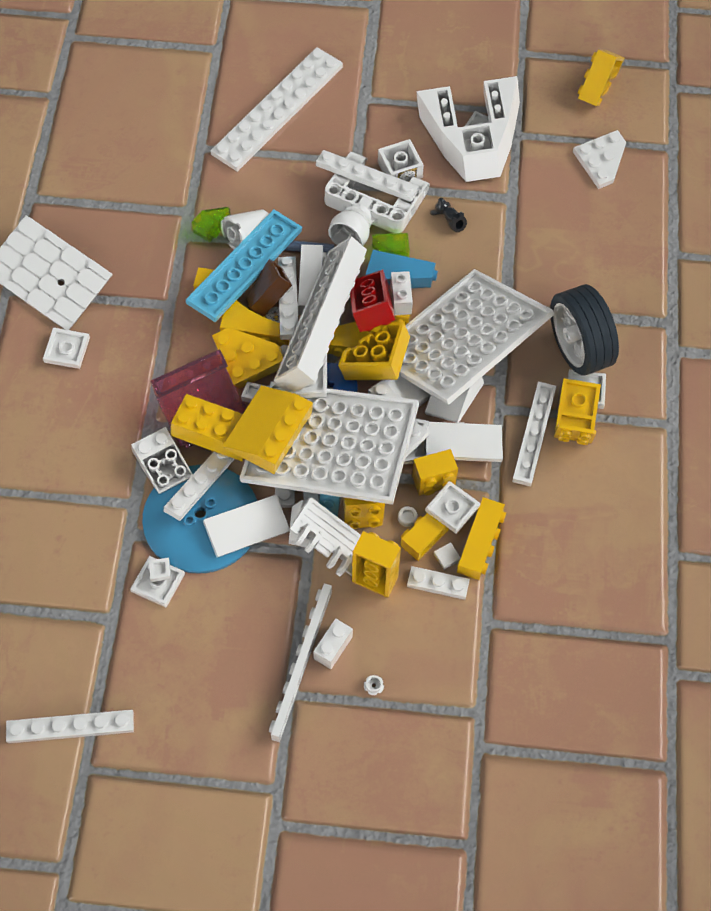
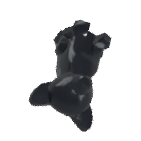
[430,198,467,232]

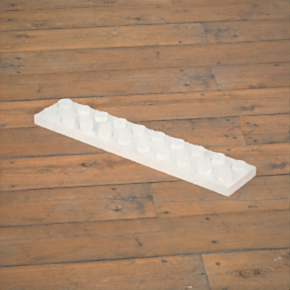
[210,47,343,172]

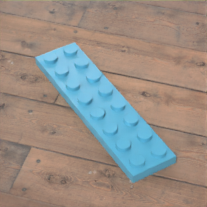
[186,209,302,322]

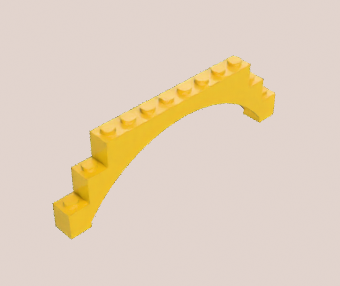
[193,267,411,357]

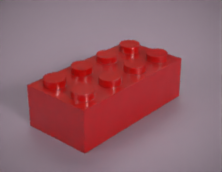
[350,269,395,332]

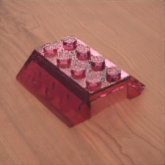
[150,349,247,449]

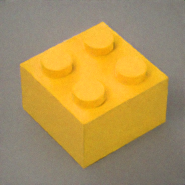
[412,449,458,496]

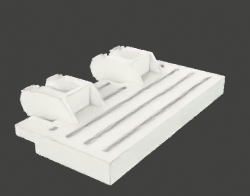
[289,497,361,577]

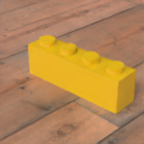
[457,497,507,580]
[401,513,450,561]

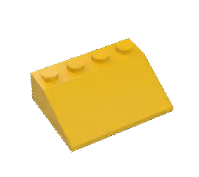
[223,385,313,474]

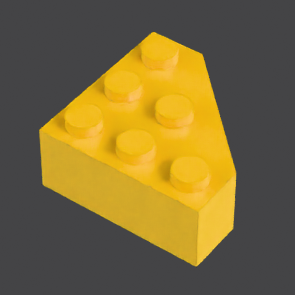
[577,50,624,106]
[338,322,410,380]
[212,327,284,389]

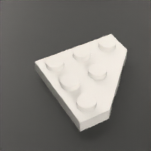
[573,130,626,189]

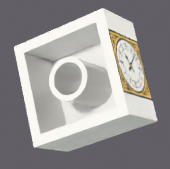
[378,139,424,182]

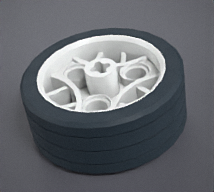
[550,284,619,376]

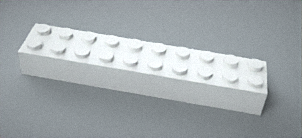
[274,236,367,392]

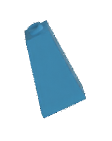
[366,250,438,289]

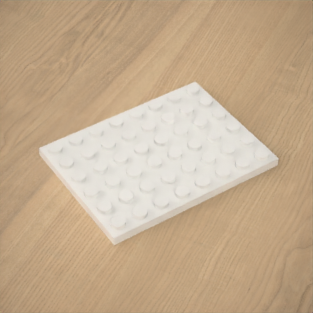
[399,269,554,405]
[239,381,419,505]

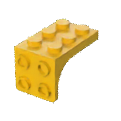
[554,378,601,445]
[343,497,385,529]

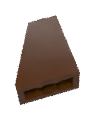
[246,259,292,317]

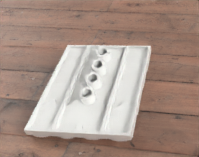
[0,215,113,330]

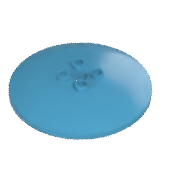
[142,464,257,573]

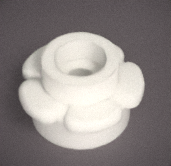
[364,675,384,695]

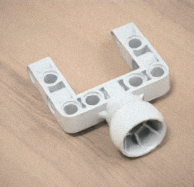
[324,152,430,246]

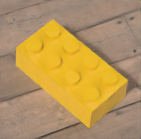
[171,394,244,462]
[352,531,401,598]

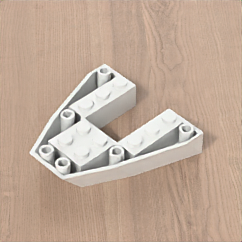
[416,76,520,182]

